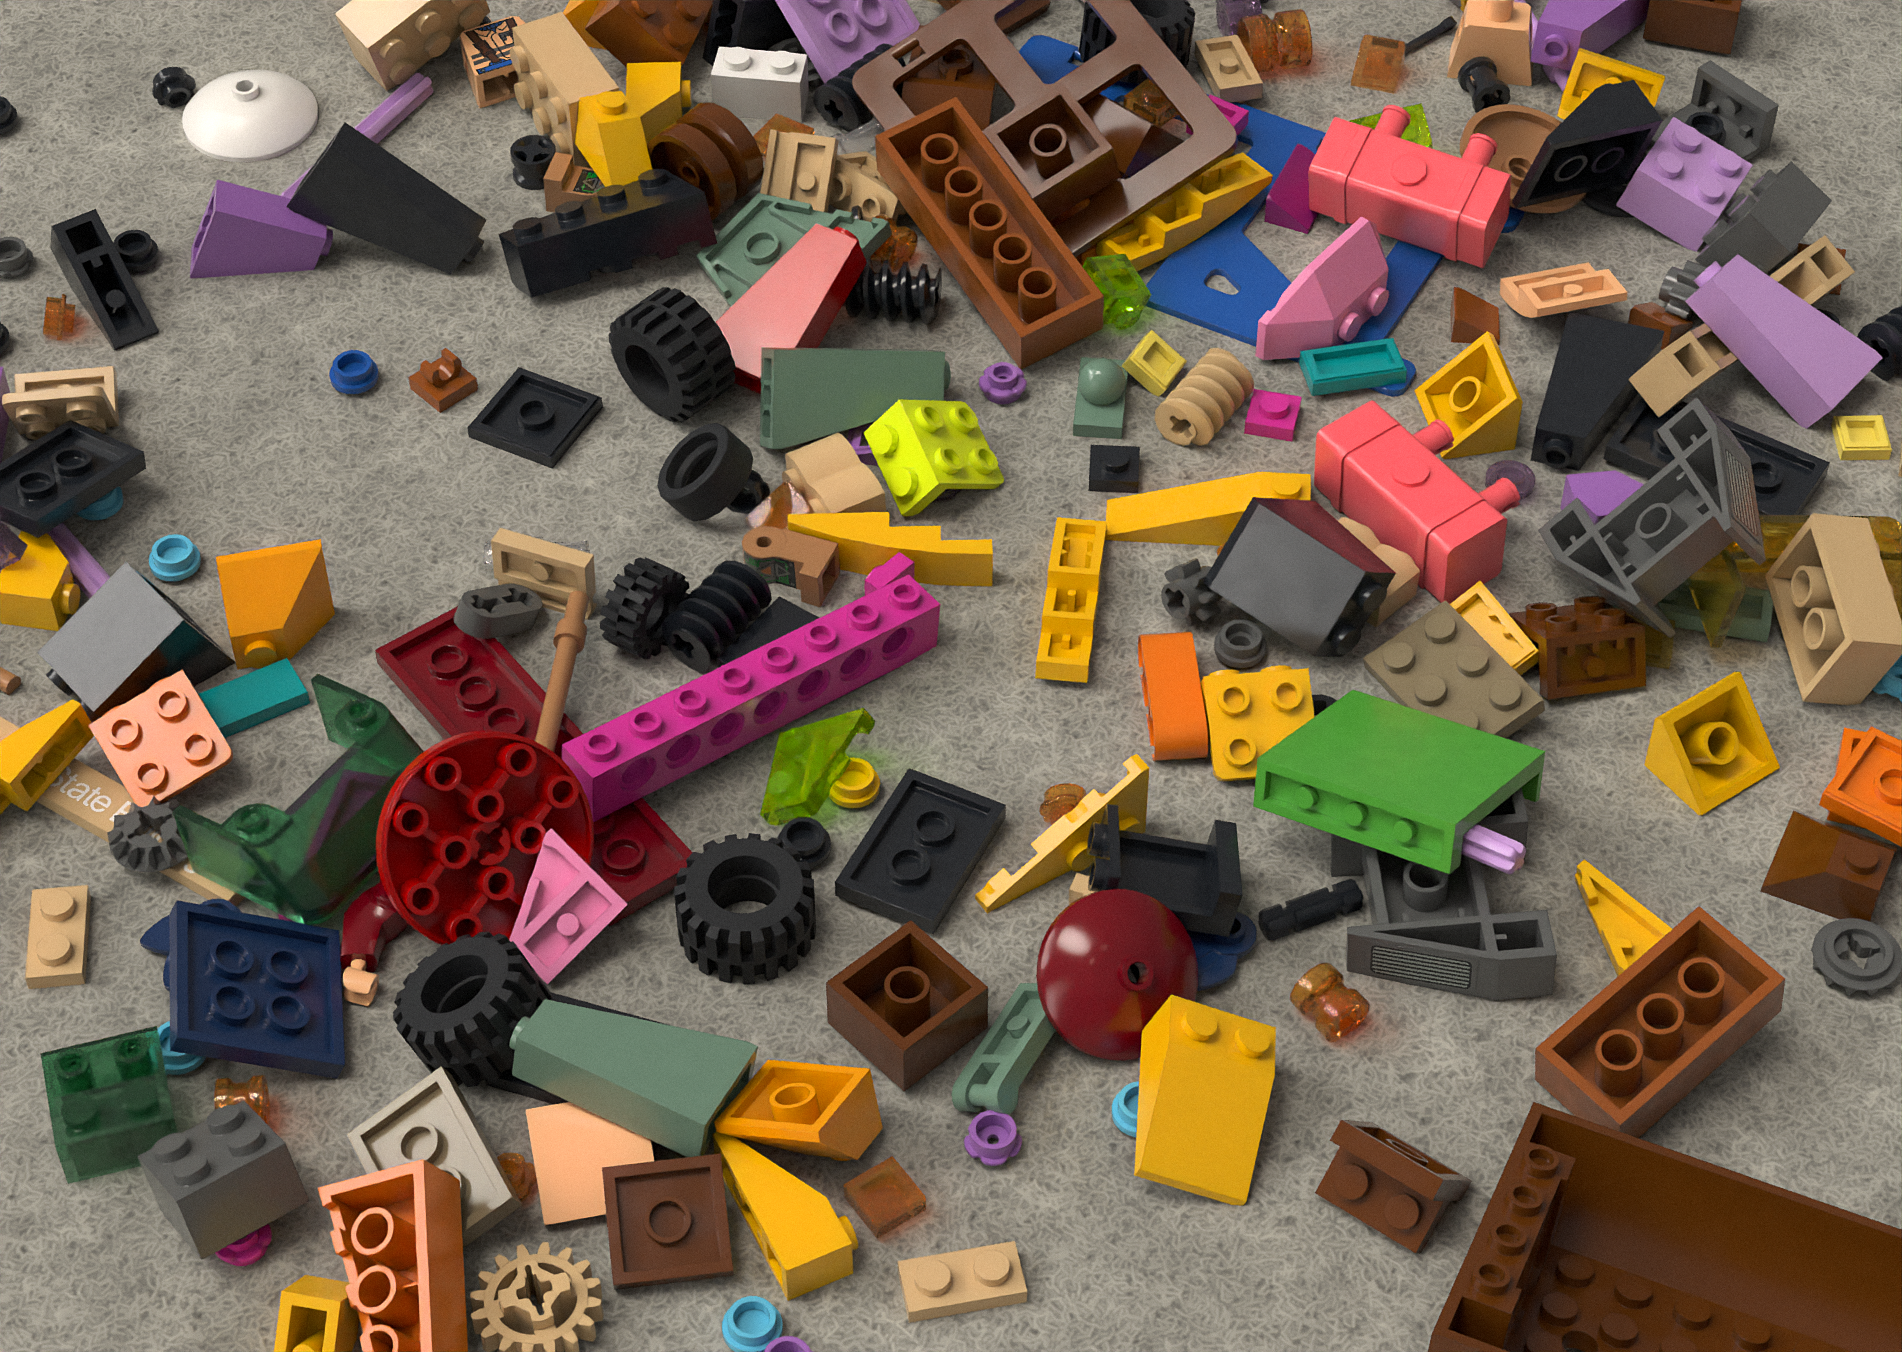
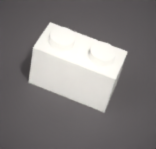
[711,47,809,123]

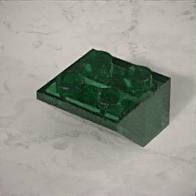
[40,1026,181,1184]

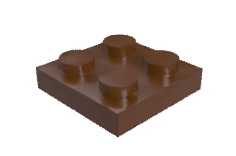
[602,1153,734,1290]

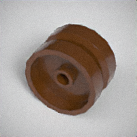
[647,103,764,220]

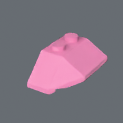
[1255,217,1389,360]

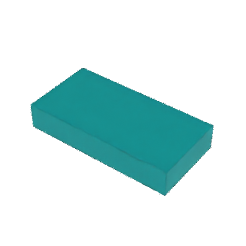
[1299,338,1407,396]
[199,658,310,738]

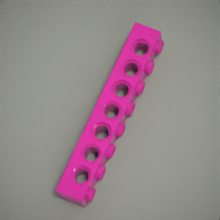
[562,574,941,822]

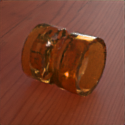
[1237,9,1313,73]

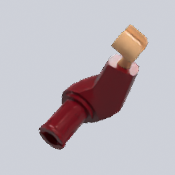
[340,879,409,1007]

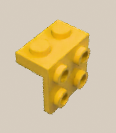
[1557,48,1665,120]
[1201,665,1315,781]

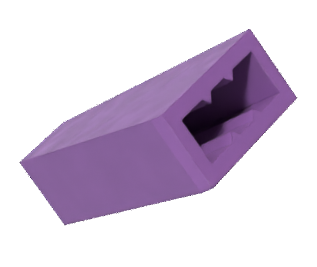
[1530,0,1650,71]

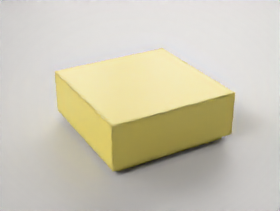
[1122,330,1187,396]
[1831,415,1892,460]

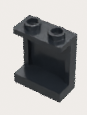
[1087,804,1243,937]

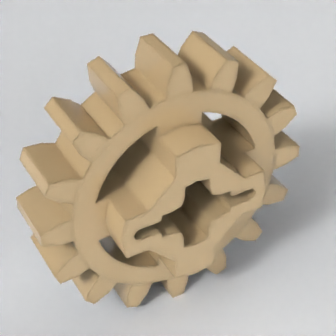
[470,1242,604,1352]

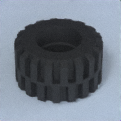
[1079,0,1195,84]
[609,287,736,422]
[674,833,816,984]
[393,932,552,1087]

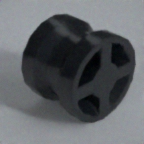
[510,135,556,190]

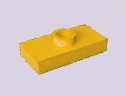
[1450,581,1539,676]

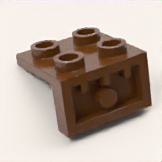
[1509,596,1646,700]

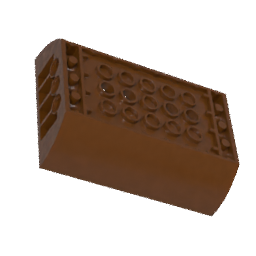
[1428,1102,1902,1352]

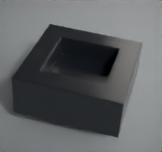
[1088,445,1140,493]

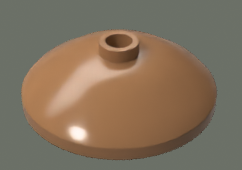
[1460,104,1586,213]

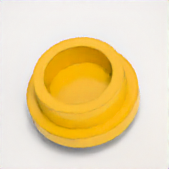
[826,757,880,808]

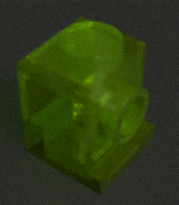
[1082,254,1152,330]

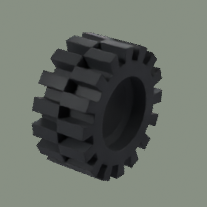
[600,557,690,659]

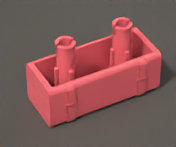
[1308,105,1511,268]
[1314,400,1520,604]

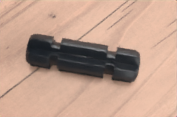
[1258,879,1364,941]

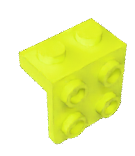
[864,399,1004,516]

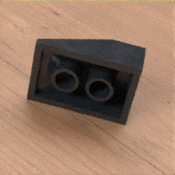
[1512,80,1663,209]

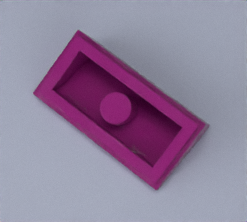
[1264,144,1319,234]

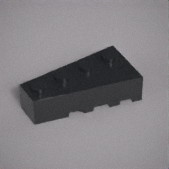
[499,169,717,298]

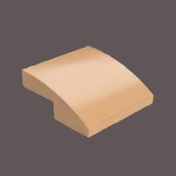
[1500,262,1627,318]
[526,1102,654,1226]

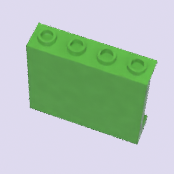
[1253,690,1545,874]

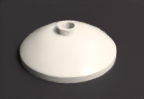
[182,70,318,162]

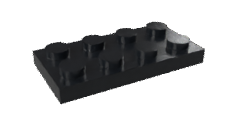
[1603,397,1830,536]

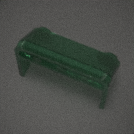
[172,673,424,925]

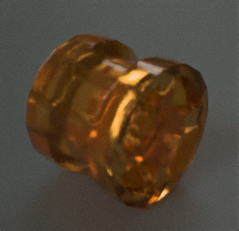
[869,214,918,272]
[214,1075,270,1126]

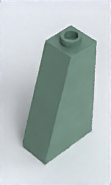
[760,347,951,449]
[509,999,758,1157]

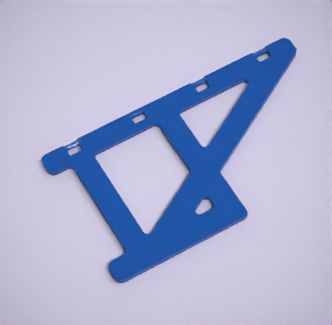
[1019,35,1525,397]

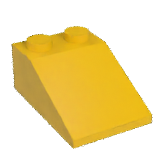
[1134,995,1276,1206]

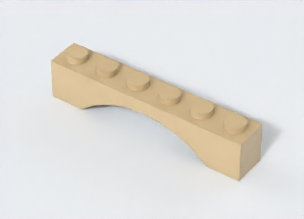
[1628,235,1855,417]

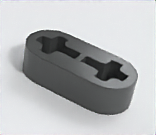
[453,584,543,639]

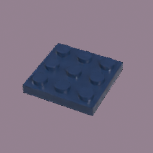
[169,900,345,1079]

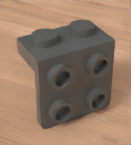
[1649,60,1779,161]

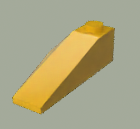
[1105,472,1311,546]

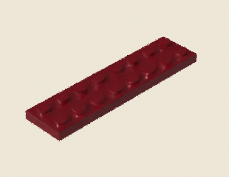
[375,606,693,927]

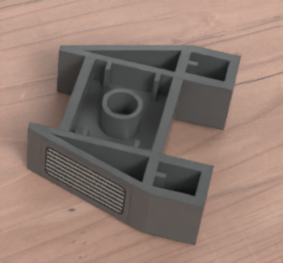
[1538,397,1766,638]
[1330,788,1557,1000]

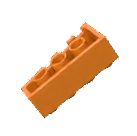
[318,1159,468,1352]

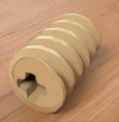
[1155,348,1254,446]

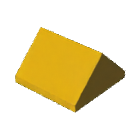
[1414,331,1523,459]
[1644,672,1780,815]

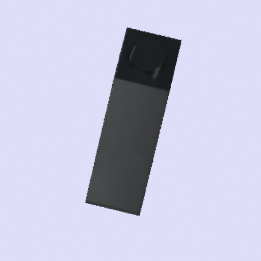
[50,209,159,351]

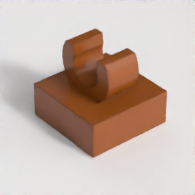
[408,348,478,413]

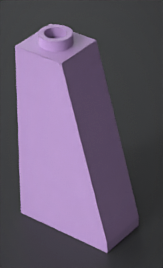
[1685,254,1882,429]

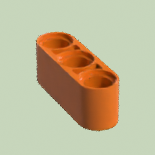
[1138,632,1208,761]

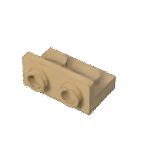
[829,151,907,233]

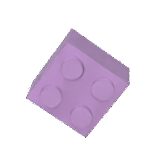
[1616,117,1753,252]

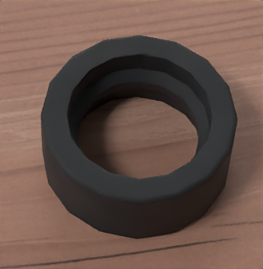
[657,423,753,522]

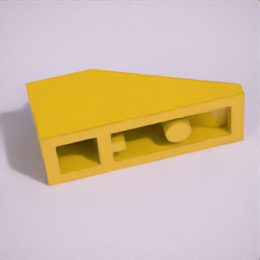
[713,1132,858,1301]

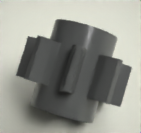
[1659,260,1707,320]
[1161,558,1222,627]

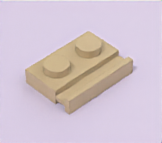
[760,129,839,213]
[491,528,597,620]

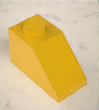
[626,62,692,145]
[575,91,652,187]
[0,530,80,631]
[274,1275,359,1352]

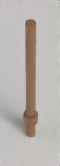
[535,591,589,753]

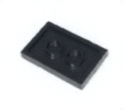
[0,420,146,538]
[835,768,1006,934]

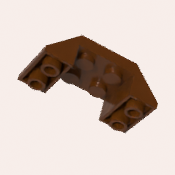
[902,25,1014,131]

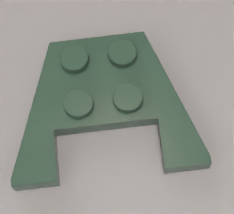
[696,193,892,307]

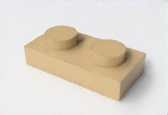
[1194,35,1263,103]
[25,885,91,989]
[898,1241,1027,1323]

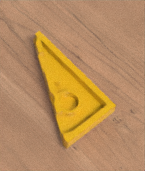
[975,754,1150,913]
[1575,859,1672,976]

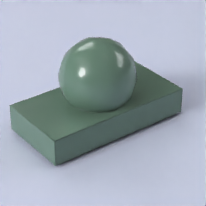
[1073,357,1128,439]

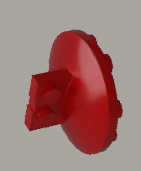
[376,730,594,945]

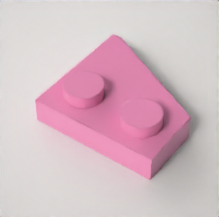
[509,828,628,985]

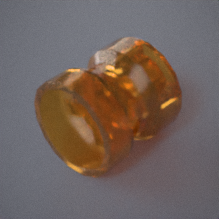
[1290,962,1370,1042]

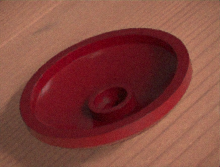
[1036,889,1198,1061]

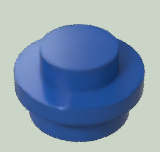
[329,350,379,394]

